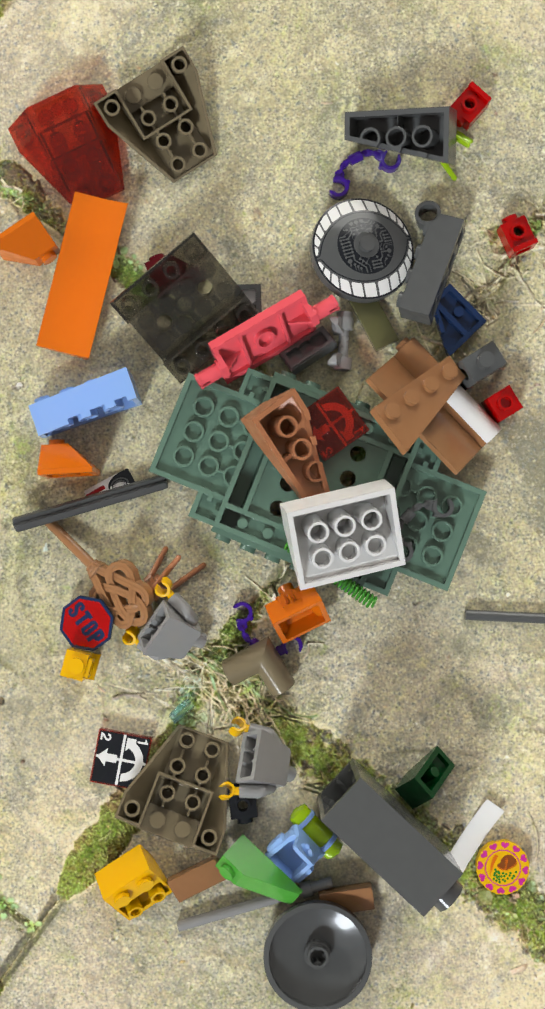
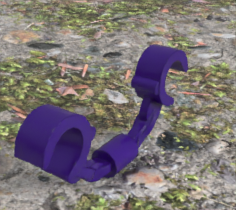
[329,149,401,200]
[233,602,303,656]

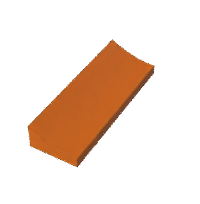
[36,191,128,360]

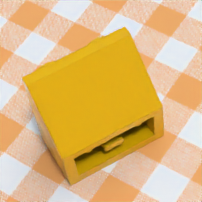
[94,844,172,921]

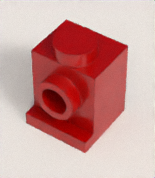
[450,81,492,131]
[497,214,538,259]

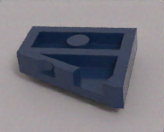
[434,284,486,356]

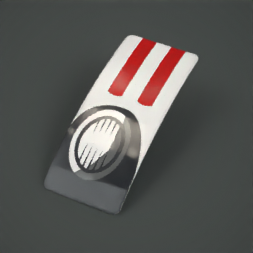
[84,469,135,496]

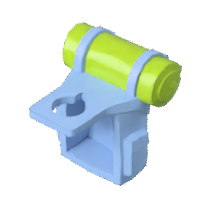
[265,803,343,883]

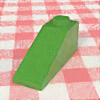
[215,834,303,905]

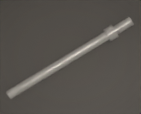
[177,876,334,932]

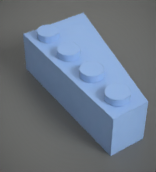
[28,367,142,438]

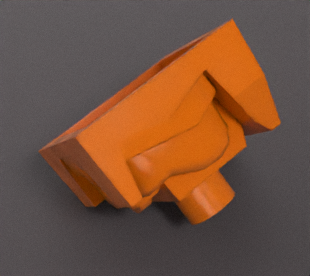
[265,583,331,644]

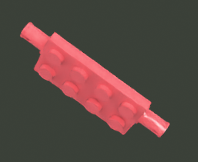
[194,290,340,390]

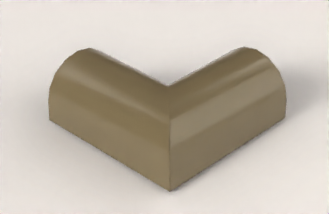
[222,636,295,697]

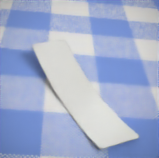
[450,799,504,872]

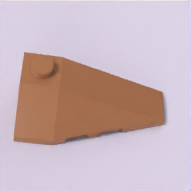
[241,388,330,499]

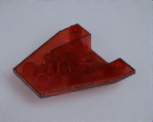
[8,84,125,205]

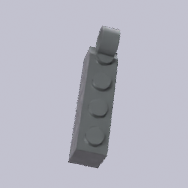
[396,201,465,326]

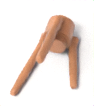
[143,546,206,602]

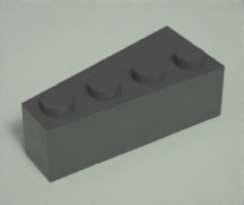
[344,106,457,166]

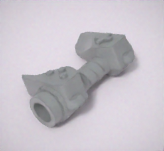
[327,311,354,372]

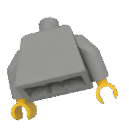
[122,577,207,661]
[218,716,297,800]

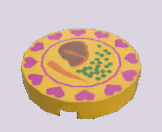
[475,839,529,895]

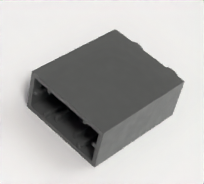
[317,758,463,917]

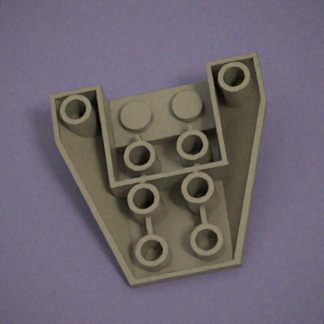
[93,46,217,183]
[114,724,229,856]

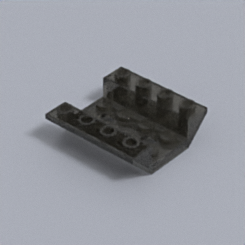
[110,232,260,384]

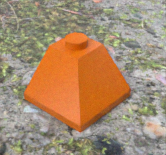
[0,212,60,266]
[37,439,100,479]

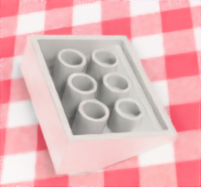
[279,479,406,590]

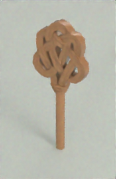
[45,521,154,629]

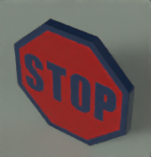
[60,595,114,651]

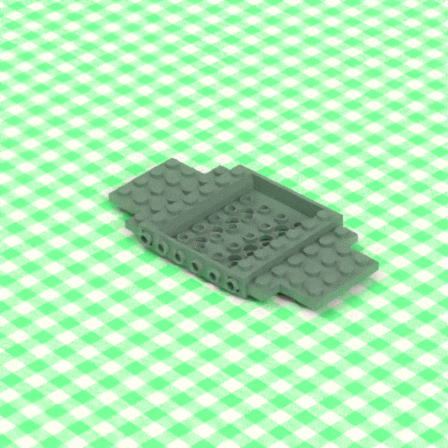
[149,368,487,596]

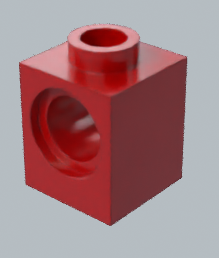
[481,385,523,423]

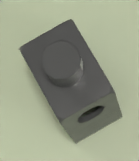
[456,341,507,391]

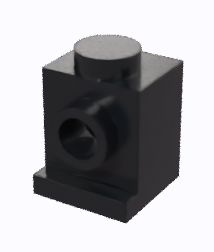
[227,783,258,824]

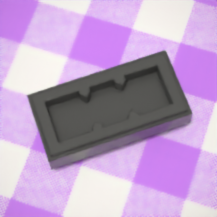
[279,325,338,375]

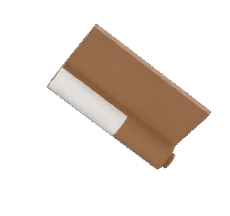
[366,337,502,475]

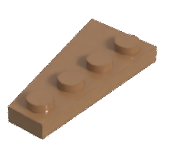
[370,356,466,455]

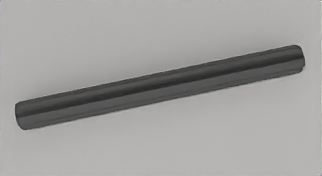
[12,475,168,532]

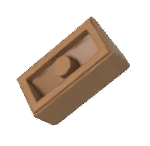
[167,855,226,903]
[318,882,375,913]

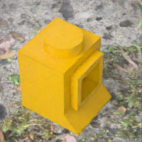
[60,647,101,681]

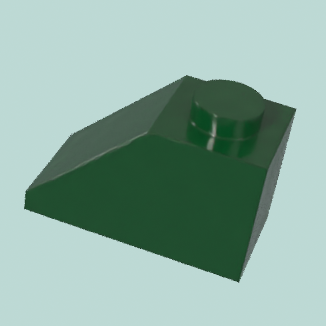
[395,746,455,809]

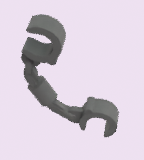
[399,499,454,562]

